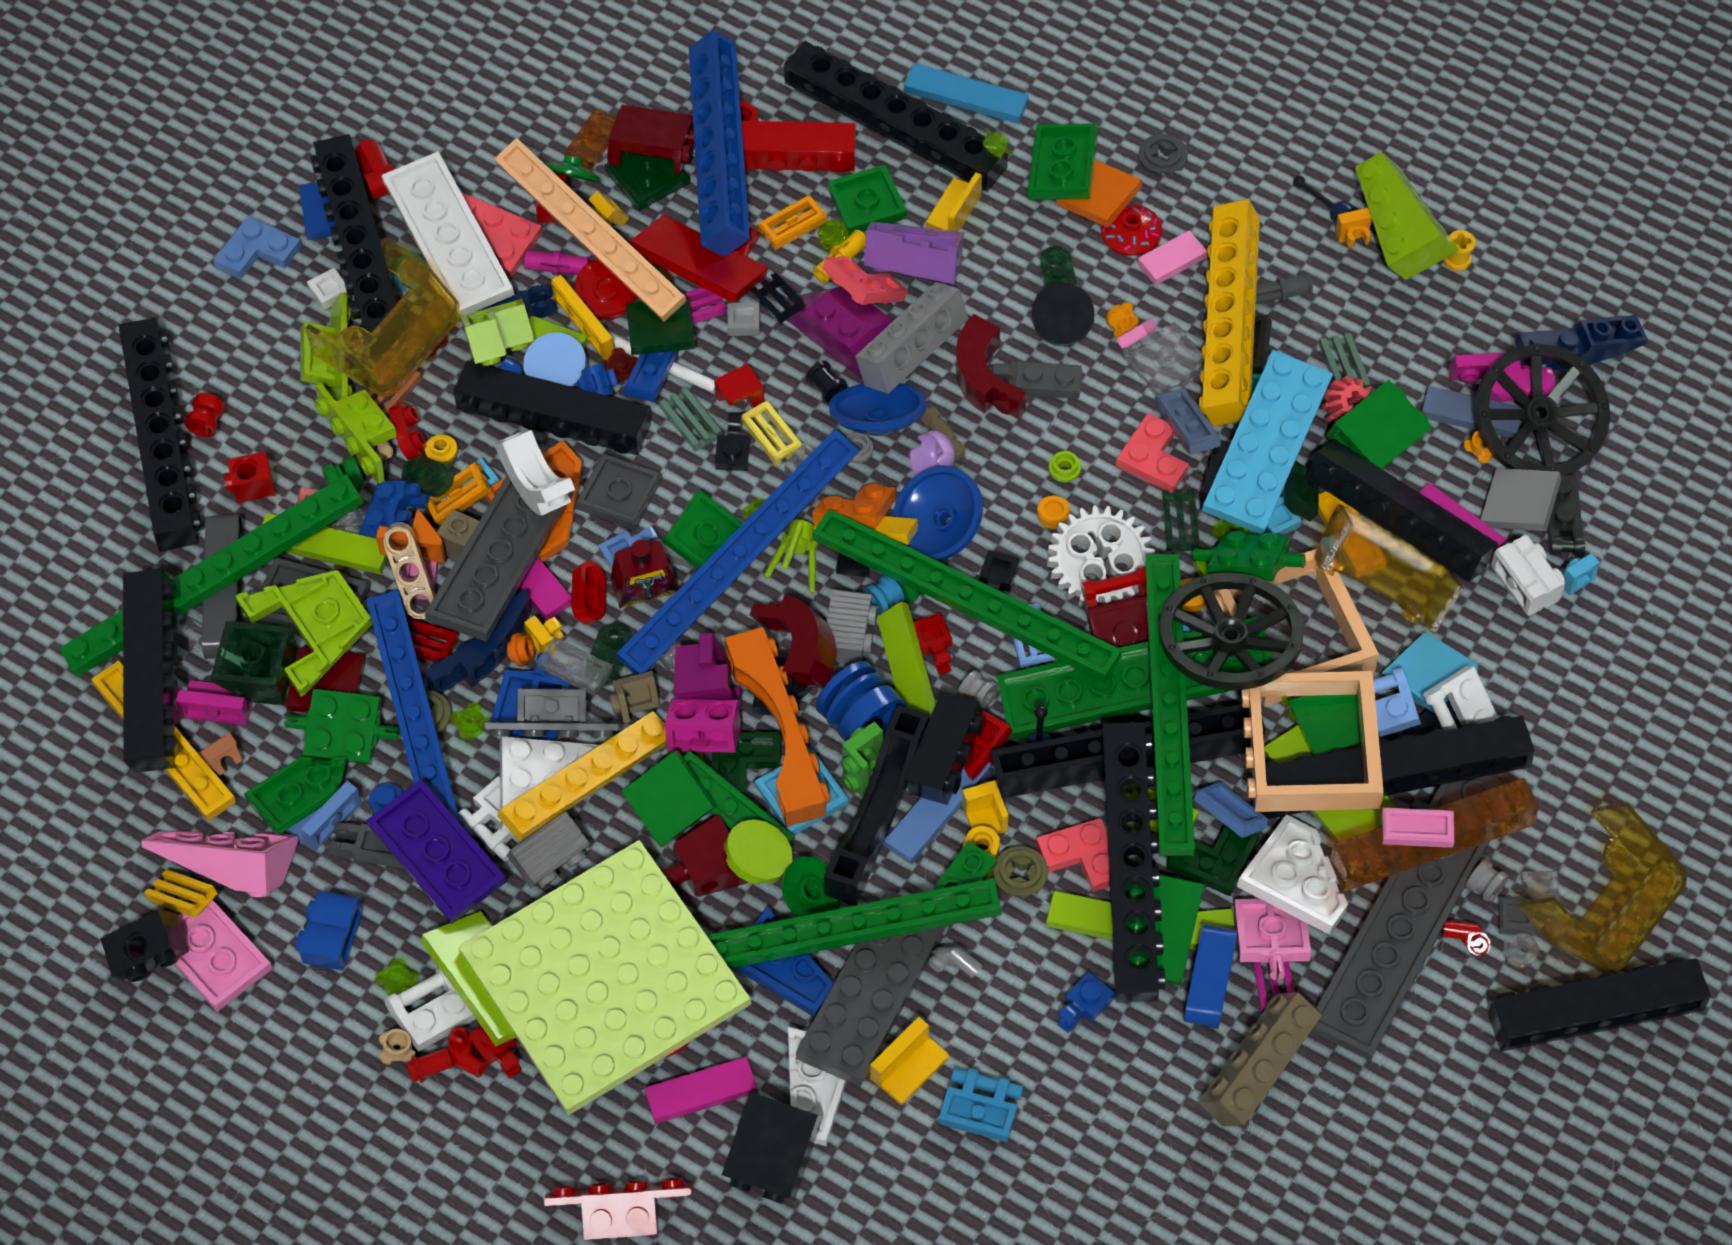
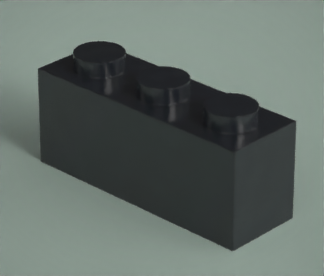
[904,691,986,805]

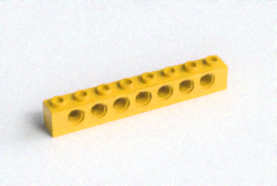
[1199,199,1260,427]

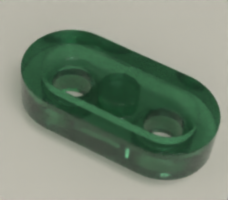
[1040,246,1077,289]
[401,456,454,497]
[587,623,631,687]

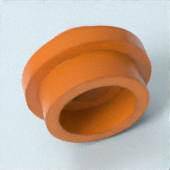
[507,633,535,667]

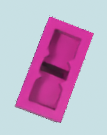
[664,699,741,753]

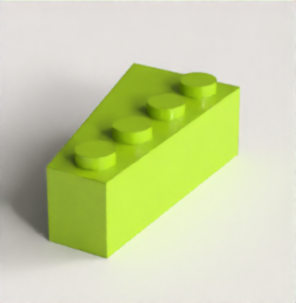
[1355,152,1459,280]

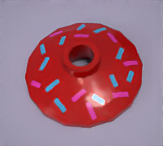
[1100,204,1163,256]

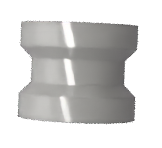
[957,670,999,711]
[1466,859,1509,903]

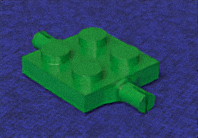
[1192,531,1306,581]
[284,689,401,765]

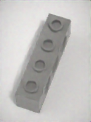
[855,282,968,394]

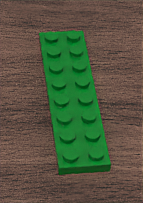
[996,616,1272,740]

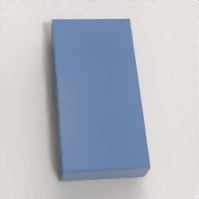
[1194,782,1269,838]

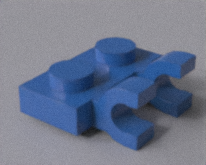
[359,481,430,538]

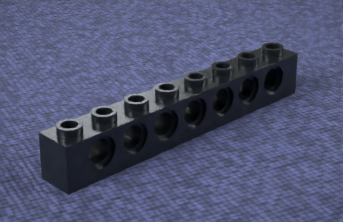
[784,41,1008,192]
[310,134,408,356]
[118,317,202,552]
[1103,722,1165,1003]

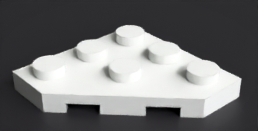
[500,736,599,834]
[1237,814,1348,935]

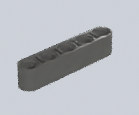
[202,515,243,659]

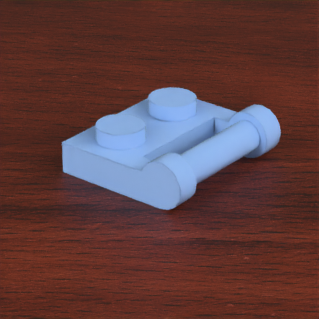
[1374,667,1421,738]

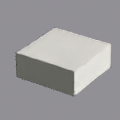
[307,268,351,310]

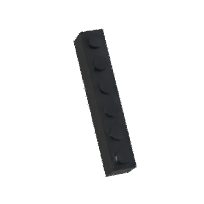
[453,360,651,456]
[1305,439,1499,582]
[123,568,179,773]
[1488,957,1711,1052]

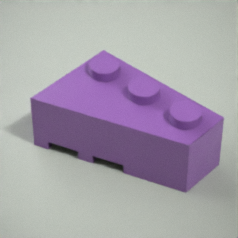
[864,222,964,284]

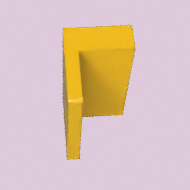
[926,172,982,231]
[870,1017,949,1105]

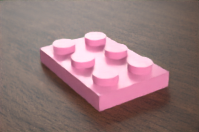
[173,900,273,1012]

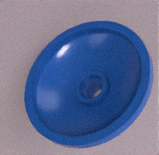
[829,383,926,436]
[893,466,983,561]

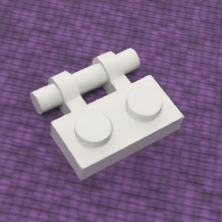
[458,776,546,861]

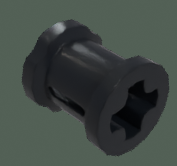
[806,360,848,403]

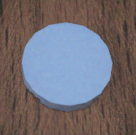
[524,332,588,388]

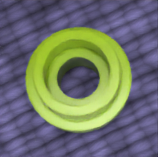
[1049,451,1081,482]

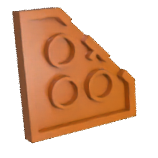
[484,440,583,562]

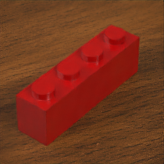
[741,121,856,172]

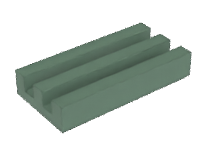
[1319,332,1370,388]
[659,387,722,452]

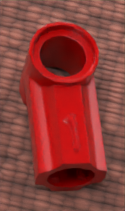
[354,139,395,200]

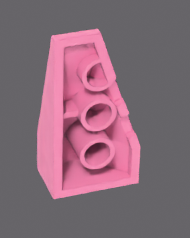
[141,831,298,897]

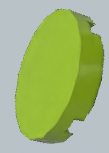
[724,819,792,885]

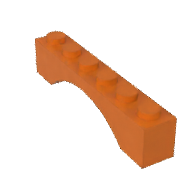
[725,627,830,827]

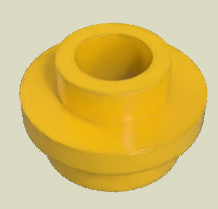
[425,435,458,466]

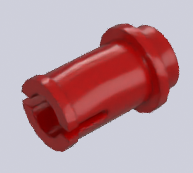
[406,1047,454,1083]

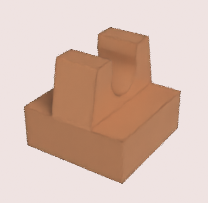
[198,733,243,776]

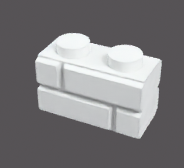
[1491,535,1565,616]

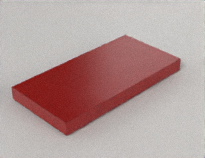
[629,215,768,303]

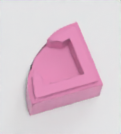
[1116,318,1157,349]

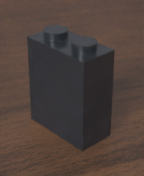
[722,1092,823,1204]

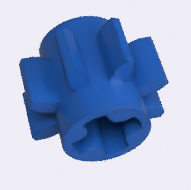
[577,363,618,397]

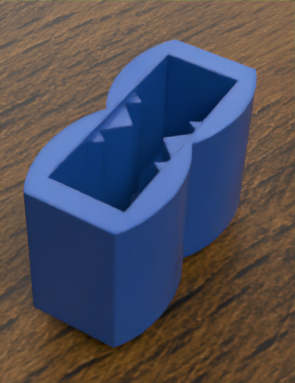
[296,891,363,971]

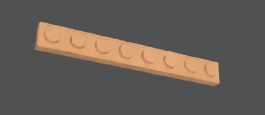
[494,138,687,322]

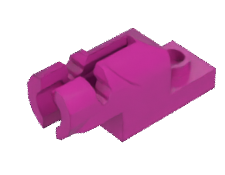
[1448,352,1555,402]

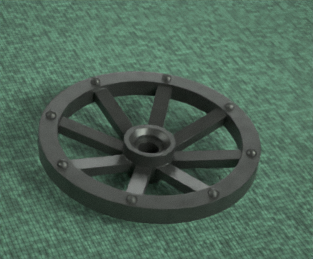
[1475,344,1610,475]
[1159,572,1304,690]

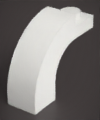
[494,430,575,516]

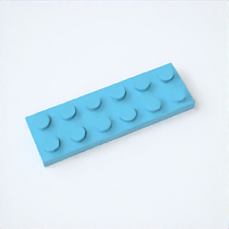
[1202,350,1333,534]

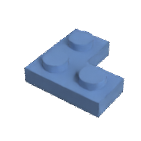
[213,216,302,279]

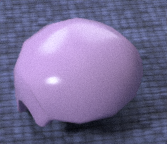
[909,430,955,476]

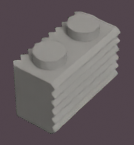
[826,589,878,664]
[506,811,590,889]

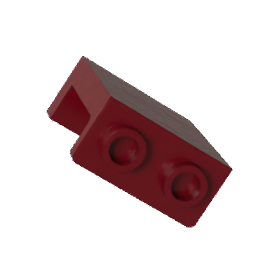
[607,105,695,174]

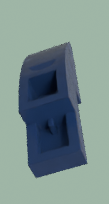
[1515,315,1648,371]
[425,589,532,694]

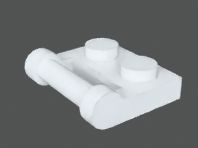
[1423,666,1498,730]
[384,968,476,1052]

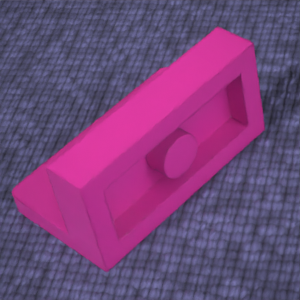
[176,680,255,726]

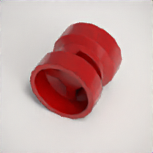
[184,393,226,437]

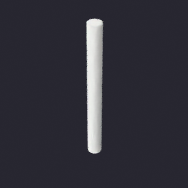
[608,332,715,394]

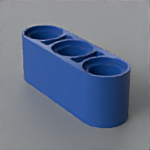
[1183,924,1238,1029]

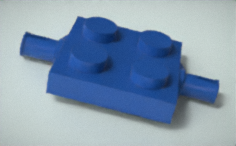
[489,653,572,741]

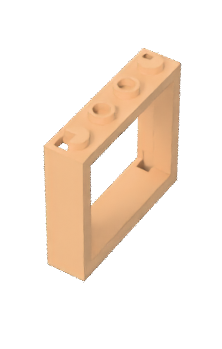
[1213,546,1379,707]
[1241,671,1384,812]

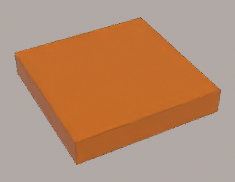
[1056,160,1143,227]

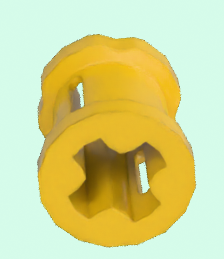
[1443,230,1476,272]

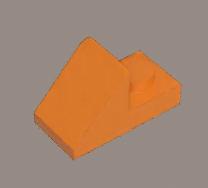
[376,510,446,563]

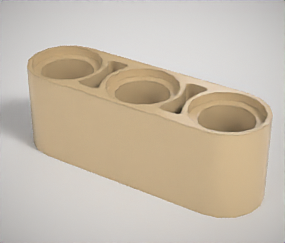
[383,522,435,619]

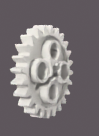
[1047,505,1155,607]

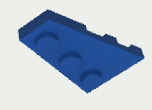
[733,907,834,1017]

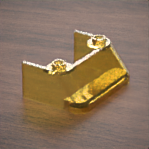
[305,238,461,396]
[1314,504,1464,634]
[1518,802,1687,971]

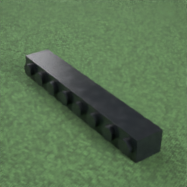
[990,704,1266,799]
[1261,715,1535,819]

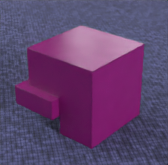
[674,633,742,713]

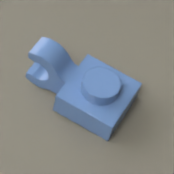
[598,527,658,571]

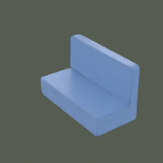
[287,781,362,852]

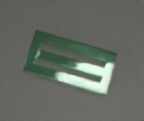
[1161,489,1200,552]

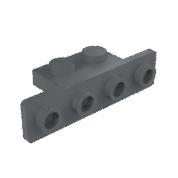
[483,689,620,737]

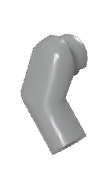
[928,946,983,978]

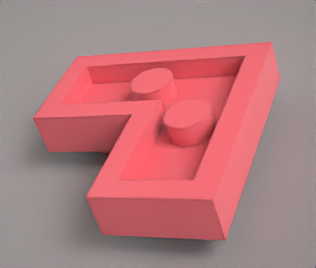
[822,256,908,305]
[1116,413,1189,494]
[1036,818,1110,892]

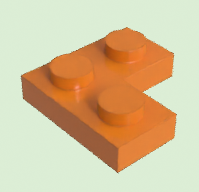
[812,483,896,529]

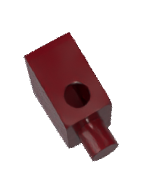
[661,815,749,897]

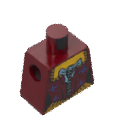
[610,540,679,608]

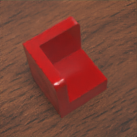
[714,364,764,409]

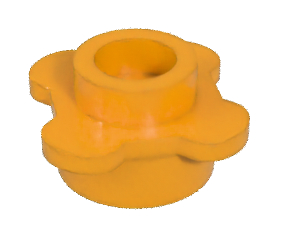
[1106,302,1139,338]
[1464,430,1493,463]

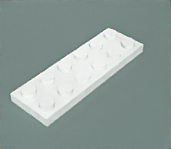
[381,151,515,320]

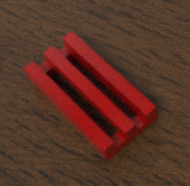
[407,618,459,662]

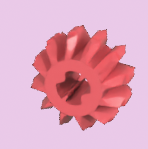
[1320,376,1373,422]

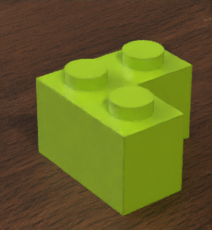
[460,299,535,366]

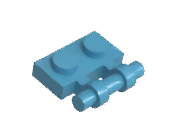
[938,1068,1024,1142]

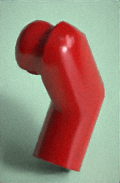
[1442,920,1490,955]
[448,1027,487,1078]

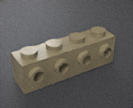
[1198,992,1322,1126]

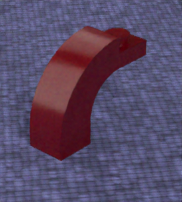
[956,314,1027,420]
[750,595,836,688]

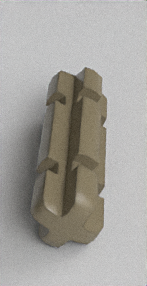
[921,407,966,462]

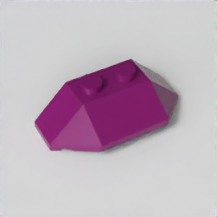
[781,287,893,380]

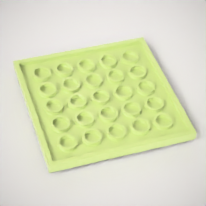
[458,840,751,1116]

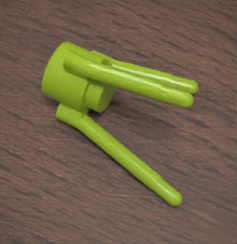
[764,519,818,593]

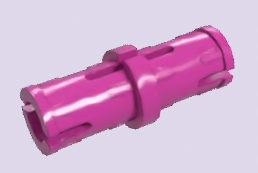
[524,250,590,276]

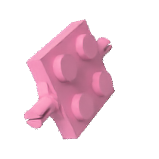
[1234,897,1311,980]

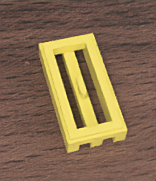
[741,400,803,466]

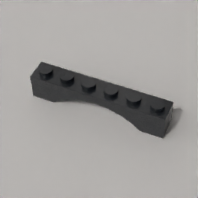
[824,704,930,905]

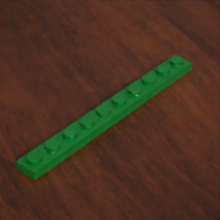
[60,474,364,678]
[812,509,1122,682]
[1145,554,1195,856]
[706,878,1002,969]

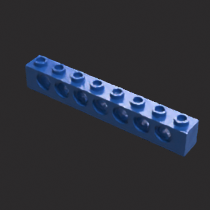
[688,30,750,257]

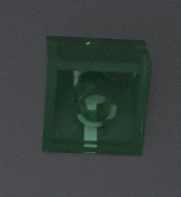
[210,621,299,706]

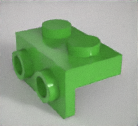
[841,721,883,799]

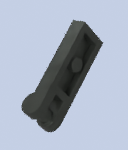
[1547,475,1585,556]

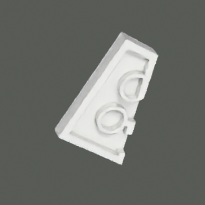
[788,1027,847,1146]

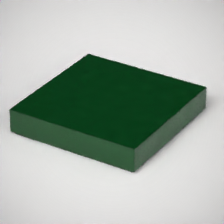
[605,152,690,212]
[626,297,695,355]

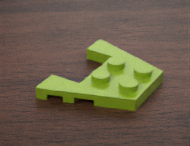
[235,570,373,697]

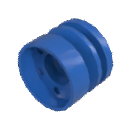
[816,661,907,742]

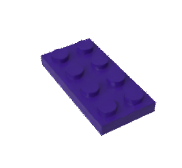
[366,779,507,924]

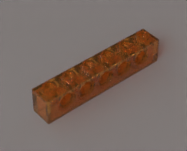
[1330,778,1540,892]

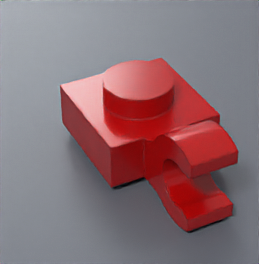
[913,613,953,675]
[468,1025,521,1079]

